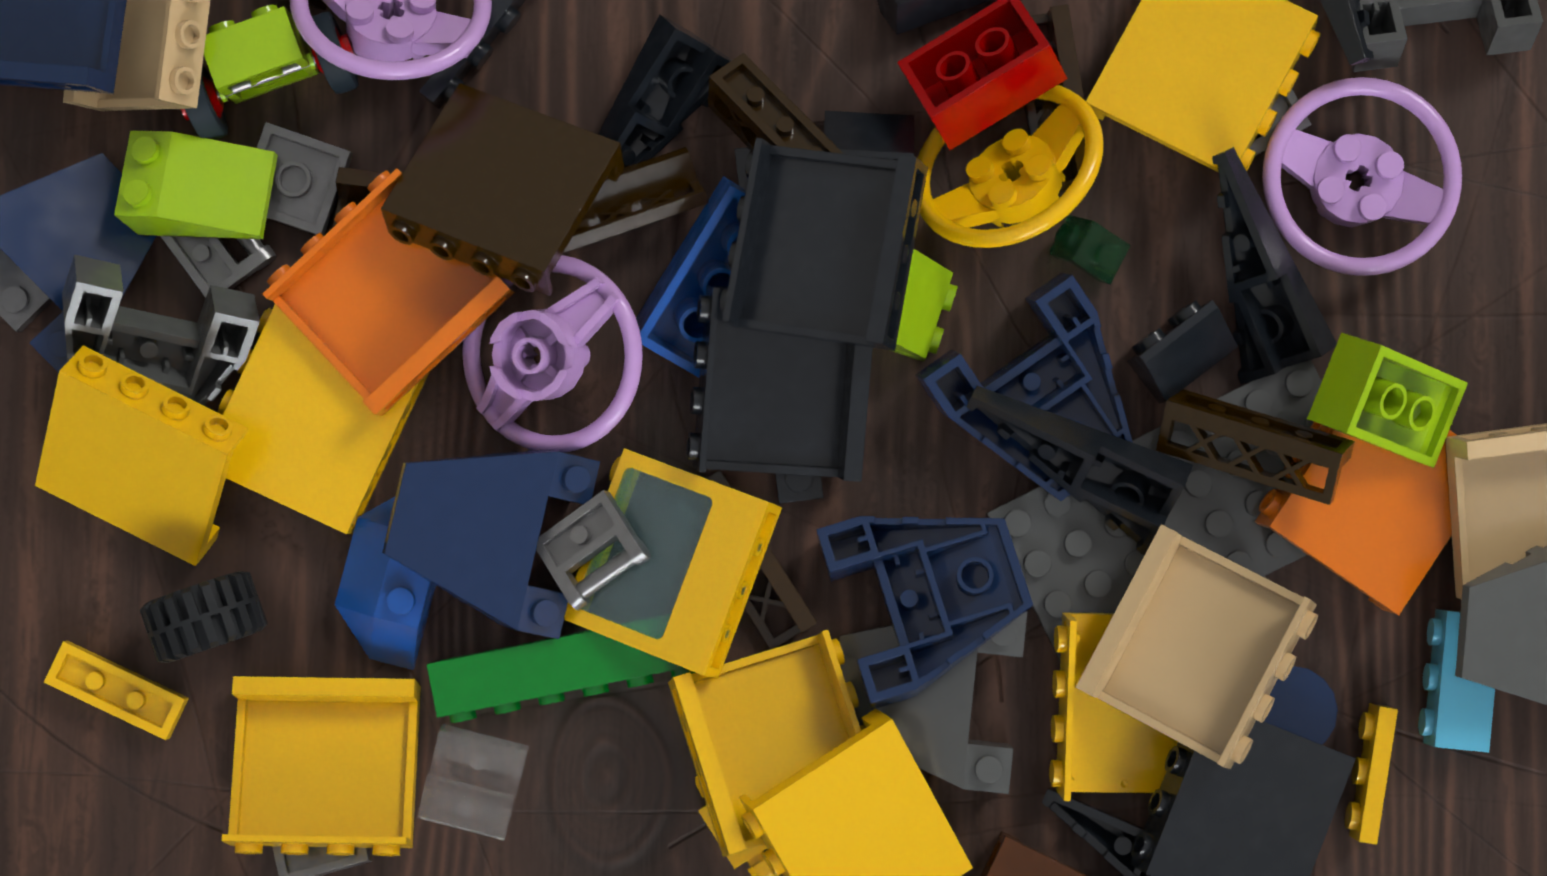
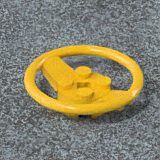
[917,85,1103,248]

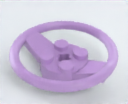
[290,0,492,80]
[1262,77,1462,276]
[462,255,643,453]

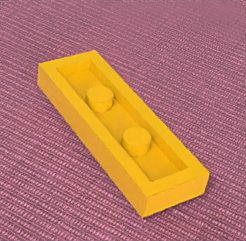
[44,641,189,740]
[1345,703,1398,845]

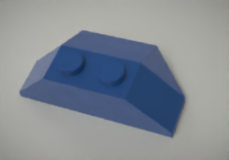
[334,497,436,670]

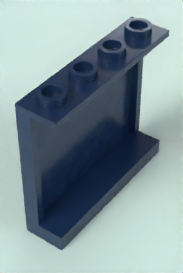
[0,0,127,94]

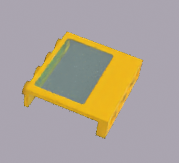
[564,448,782,678]

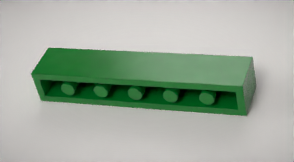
[427,614,695,723]

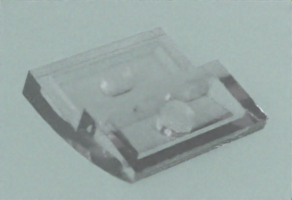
[417,724,529,841]

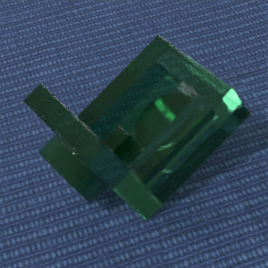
[1049,215,1131,285]

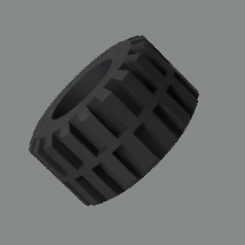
[140,571,268,663]

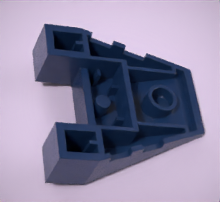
[0,153,157,373]
[915,273,1133,501]
[382,450,600,639]
[816,516,1033,710]

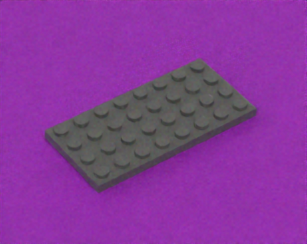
[986,360,1322,662]

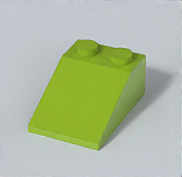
[114,131,278,239]
[889,249,958,361]
[1307,332,1468,468]

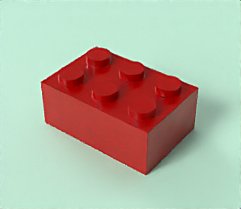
[897,0,1068,150]

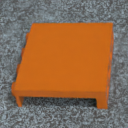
[262,168,515,416]
[1255,422,1456,615]

